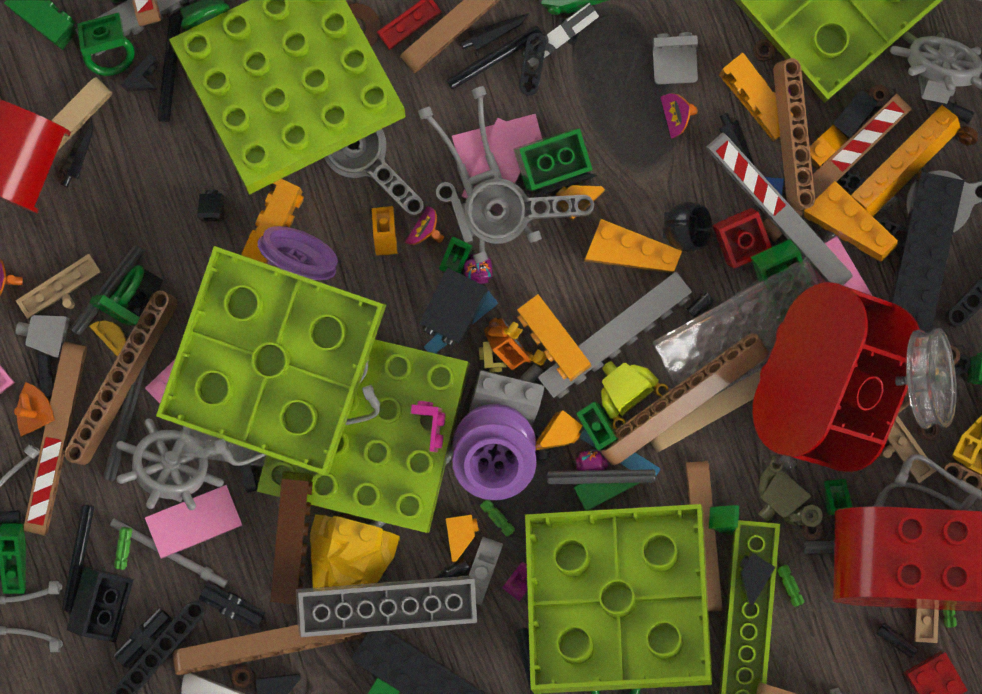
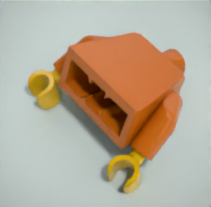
[484,318,547,370]

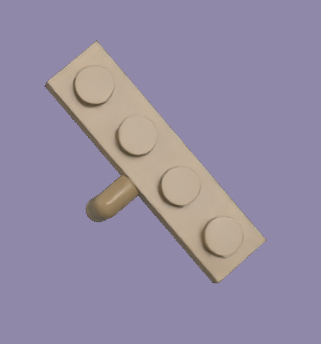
[16,254,102,319]
[880,415,936,483]
[914,609,939,643]

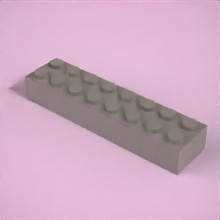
[296,576,477,637]

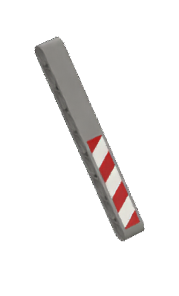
[706,132,853,285]

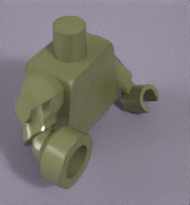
[758,456,823,527]

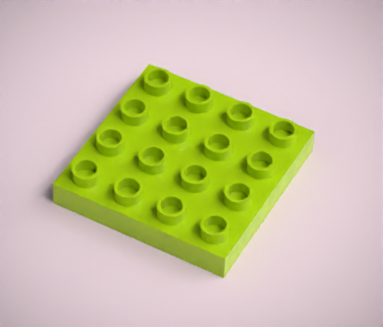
[169,0,406,195]
[734,0,943,103]
[156,246,386,475]
[257,339,470,533]
[525,504,712,694]

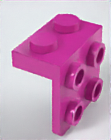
[411,401,446,452]

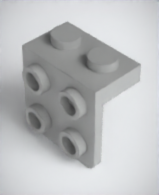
[652,32,698,85]

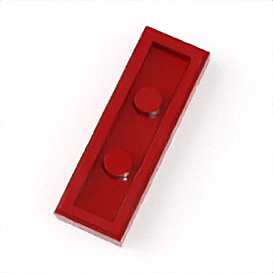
[377,0,442,51]

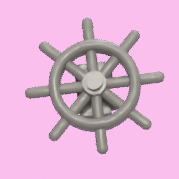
[890,32,982,104]
[116,418,224,510]

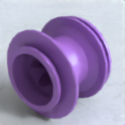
[258,226,338,281]
[452,404,536,500]

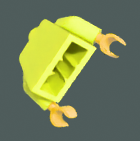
[601,361,668,429]

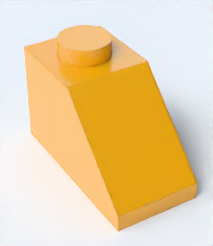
[810,124,849,169]
[556,185,605,221]
[372,206,398,256]
[535,410,583,450]
[446,514,479,562]

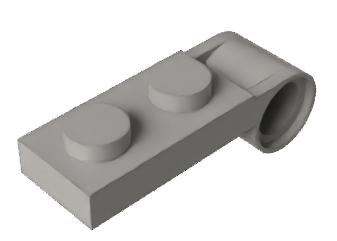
[436,182,475,244]
[469,537,503,605]

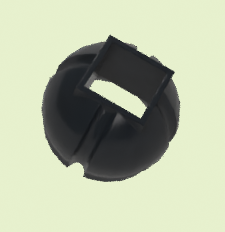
[663,202,712,252]

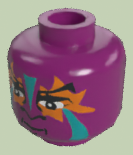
[464,253,493,284]
[576,450,608,471]

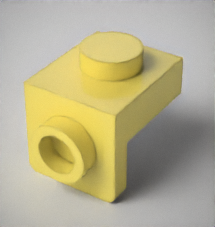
[479,342,506,373]

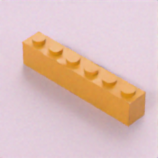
[851,105,961,216]

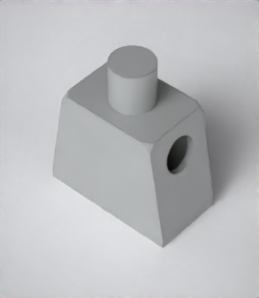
[16,315,70,358]

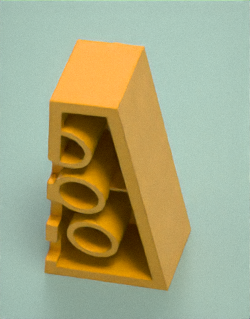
[719,53,793,142]
[241,179,304,264]
[804,181,898,262]
[584,219,682,273]
[517,294,591,382]

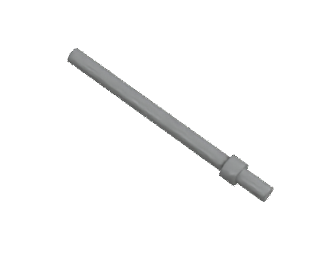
[110,518,228,588]

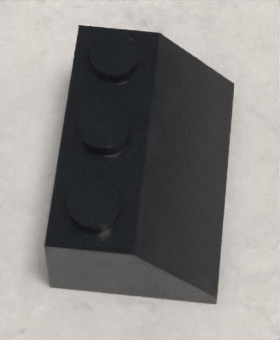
[66,567,134,643]

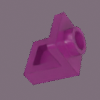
[502,562,528,601]

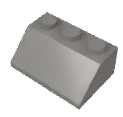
[468,369,545,427]

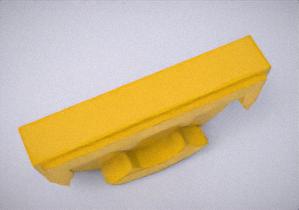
[89,321,126,357]

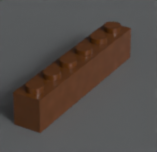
[270,471,313,605]

